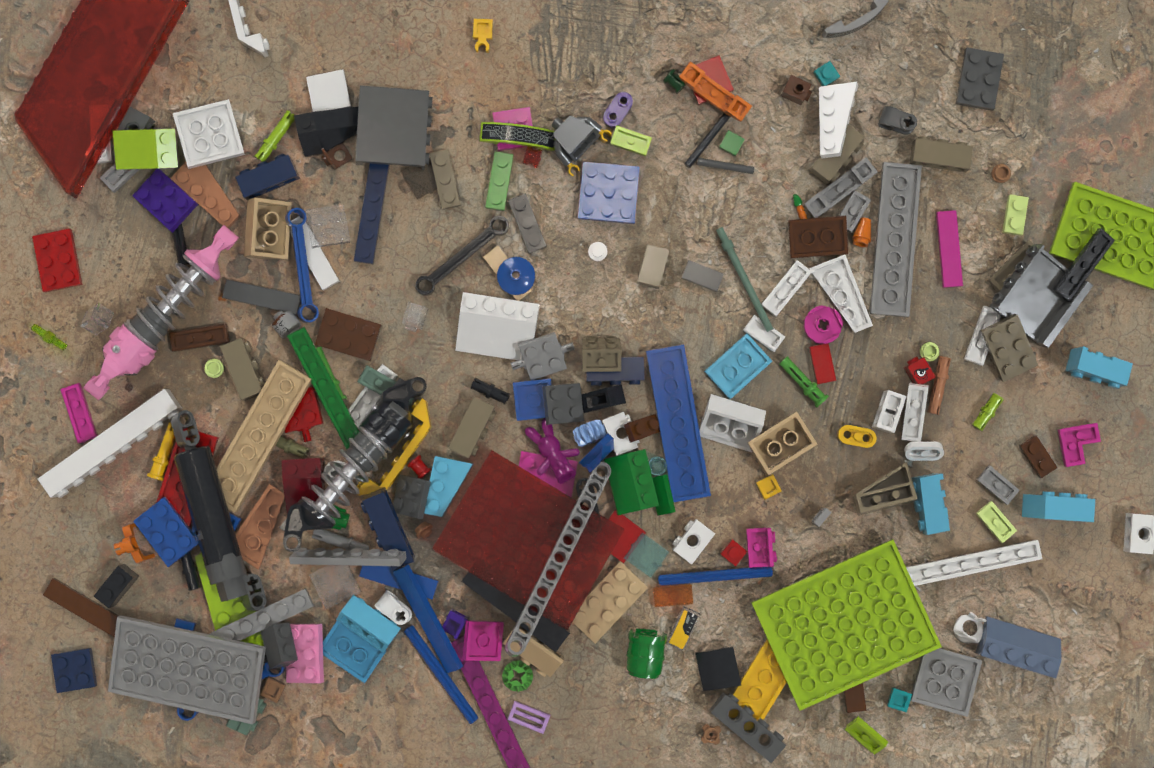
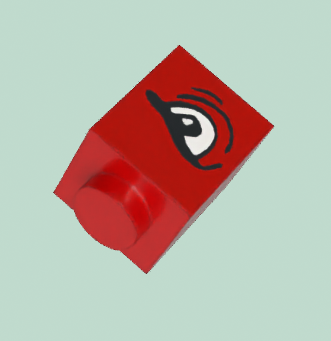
[904,356,936,385]

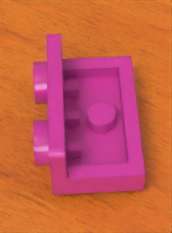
[746,527,777,568]

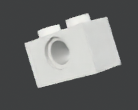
[602,412,640,456]
[1123,513,1154,554]
[672,519,715,564]

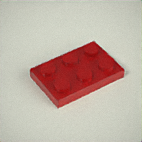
[32,228,83,293]

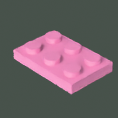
[286,624,324,683]

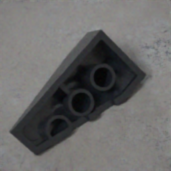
[294,107,359,157]

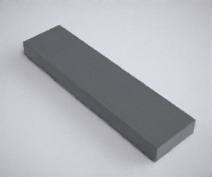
[222,279,301,315]

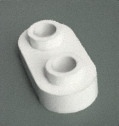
[904,442,944,461]

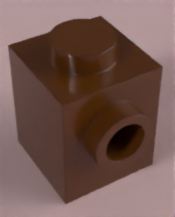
[781,75,812,105]

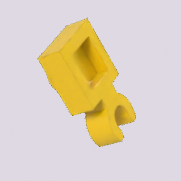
[473,19,493,53]

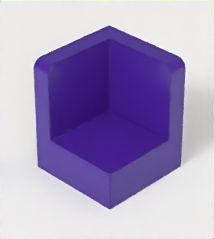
[442,609,469,640]

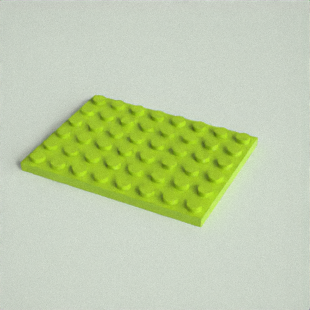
[751,539,942,711]

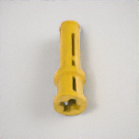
[147,422,175,481]

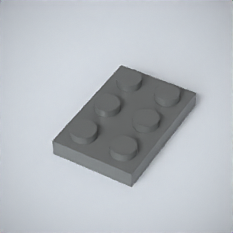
[956,47,1004,111]

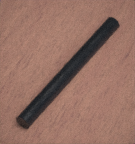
[684,113,730,168]

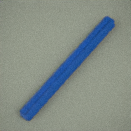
[658,566,773,586]
[404,625,478,724]

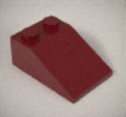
[282,458,325,514]

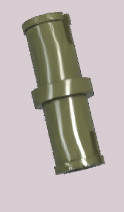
[275,436,309,459]

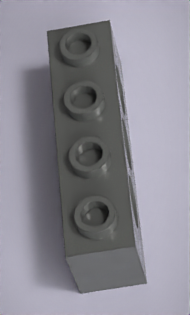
[709,692,786,764]

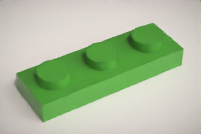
[485,151,514,211]

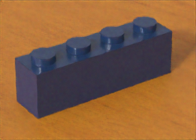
[361,487,415,570]

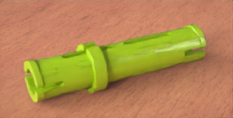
[254,110,295,162]

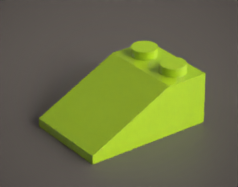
[112,128,178,170]

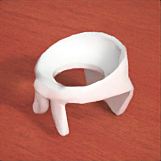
[953,612,986,644]

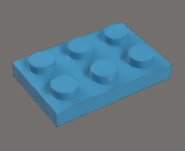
[323,621,387,683]

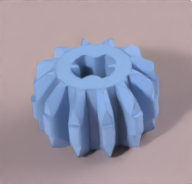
[573,419,607,447]

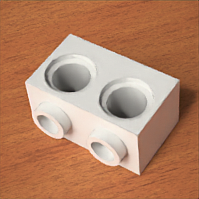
[872,390,907,433]

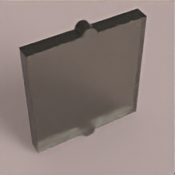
[401,158,437,200]

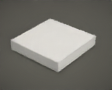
[306,70,351,112]

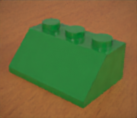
[604,449,659,515]

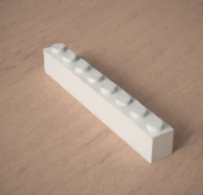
[38,389,182,498]

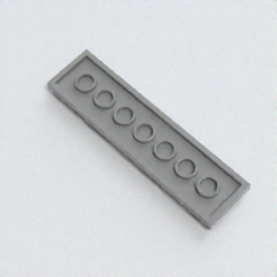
[870,162,922,317]

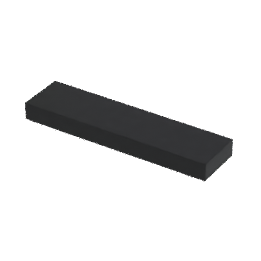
[1053,228,1115,301]

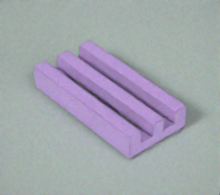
[507,701,550,734]

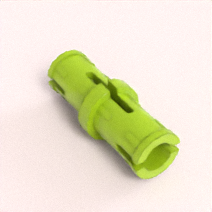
[972,393,1004,431]

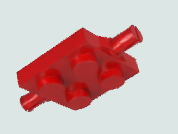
[285,387,324,442]

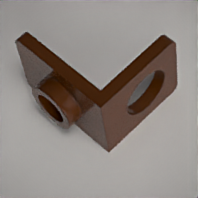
[321,143,352,170]

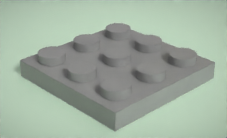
[910,648,982,717]

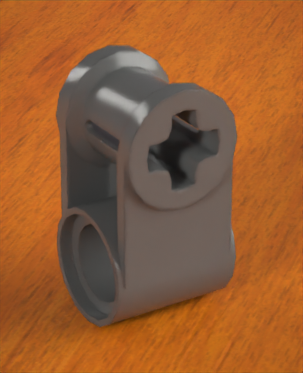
[878,106,918,135]

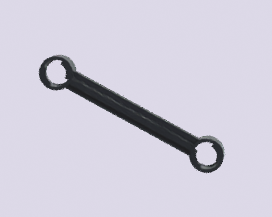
[415,216,509,296]

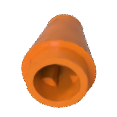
[852,217,871,247]

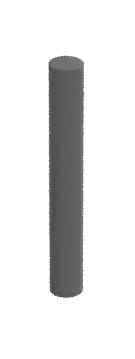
[697,158,754,174]

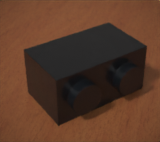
[94,564,139,608]

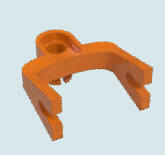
[114,523,155,564]

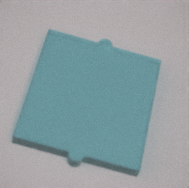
[624,532,669,578]

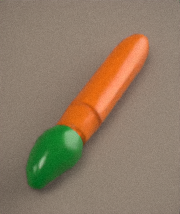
[793,194,807,219]

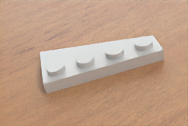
[819,82,858,158]
[809,255,873,333]

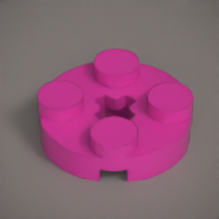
[803,306,843,344]

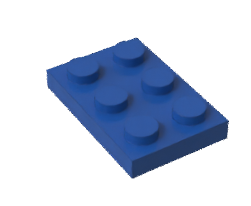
[133,497,199,567]

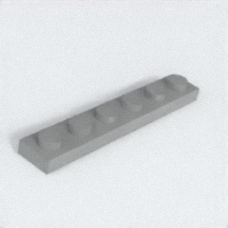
[289,548,406,566]
[209,588,314,641]

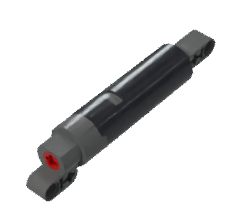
[171,410,267,611]

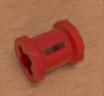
[407,455,432,479]

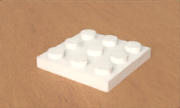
[173,99,245,169]

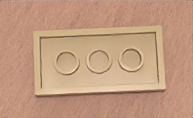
[567,561,648,644]

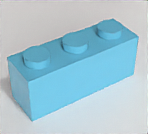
[336,595,401,653]

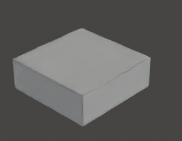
[811,507,831,527]

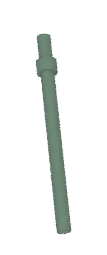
[716,227,774,332]

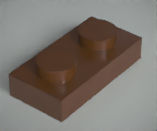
[624,414,660,443]
[1019,435,1058,478]

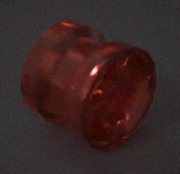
[523,146,543,168]

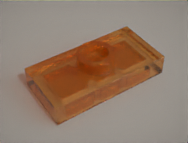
[653,584,693,607]

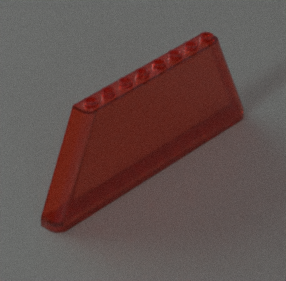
[14,0,189,199]

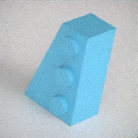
[1065,346,1133,389]
[424,456,474,517]
[912,473,950,535]
[1022,491,1095,522]

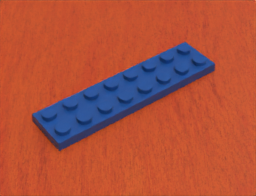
[646,345,711,502]

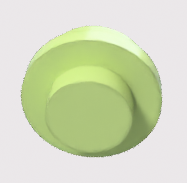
[920,342,939,361]
[204,359,224,378]

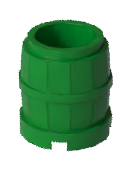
[626,628,667,679]

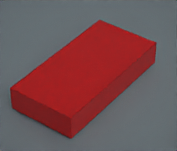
[809,343,836,384]

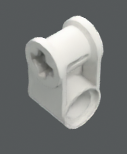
[374,590,412,625]

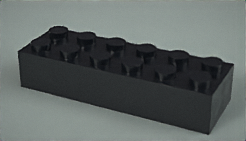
[461,560,570,652]

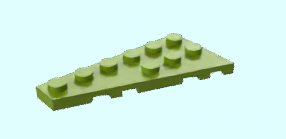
[195,553,264,646]

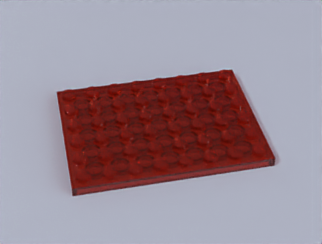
[432,450,624,630]

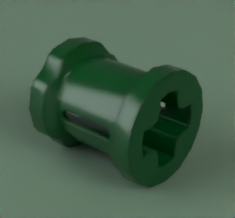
[663,69,686,94]

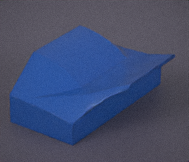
[579,433,614,473]

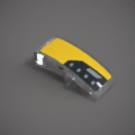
[666,606,701,651]

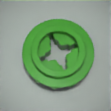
[502,660,533,692]

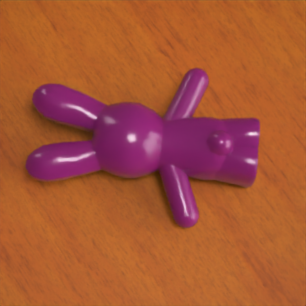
[525,418,580,484]

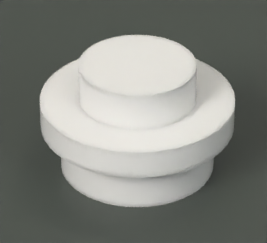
[588,242,607,261]

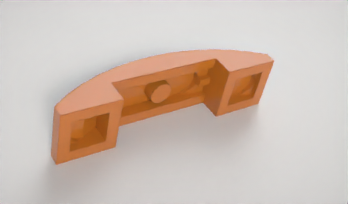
[679,62,752,122]

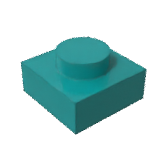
[813,61,840,86]
[887,687,912,713]

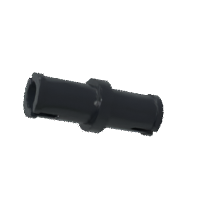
[470,378,510,405]
[180,551,201,591]

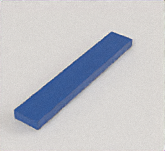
[393,564,463,673]

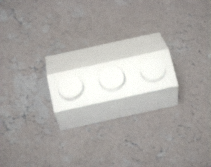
[699,394,766,452]

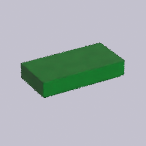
[652,474,676,516]

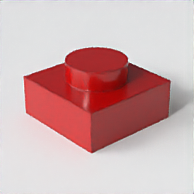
[720,539,748,566]

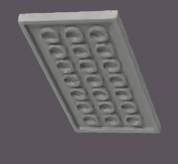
[108,615,266,724]

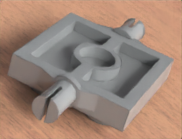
[511,332,575,381]

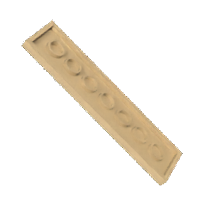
[217,360,312,512]

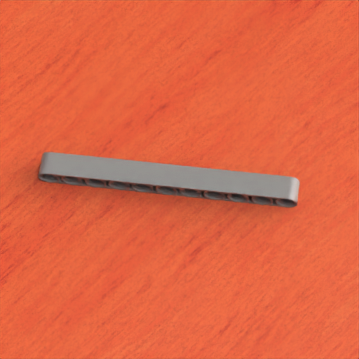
[505,462,611,657]

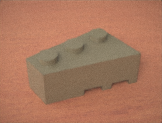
[853,462,917,516]

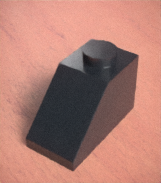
[581,385,626,413]

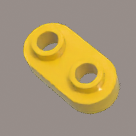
[837,425,877,448]

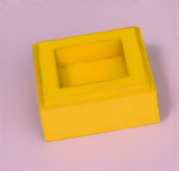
[756,474,782,500]

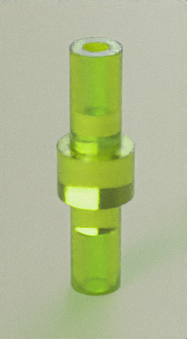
[31,324,67,351]

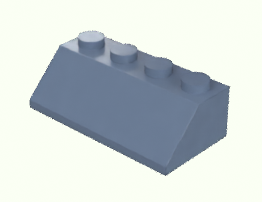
[975,616,1062,678]

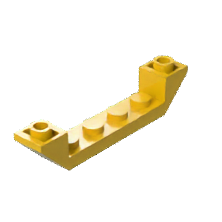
[357,398,432,496]

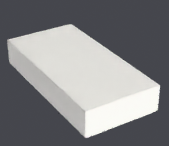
[743,315,785,353]

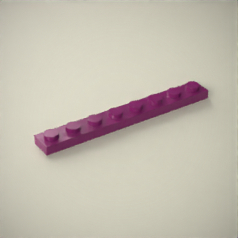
[451,636,530,768]

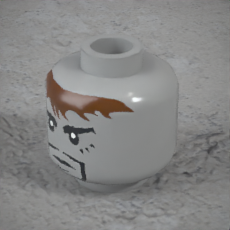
[272,311,301,339]

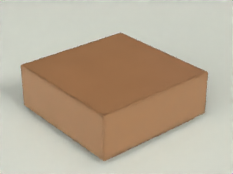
[260,677,286,703]

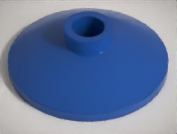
[497,257,535,295]

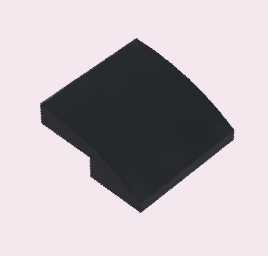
[695,646,741,691]

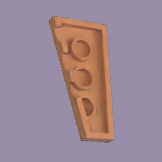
[170,162,240,229]
[236,484,285,570]

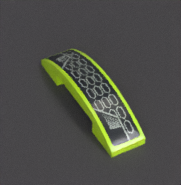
[479,122,555,151]

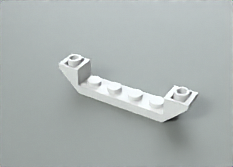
[228,0,270,57]

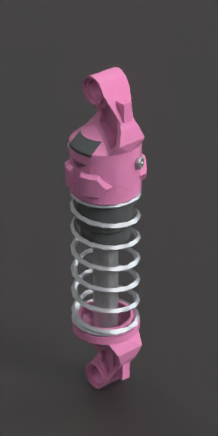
[83,225,239,401]

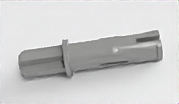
[312,529,369,551]

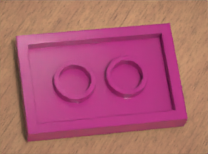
[515,451,578,499]

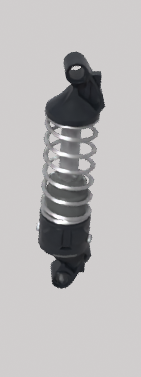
[279,377,427,552]

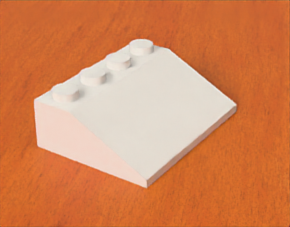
[455,292,540,361]

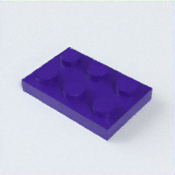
[132,168,198,233]

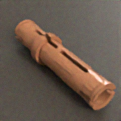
[927,356,951,415]

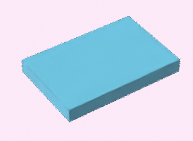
[704,333,772,400]

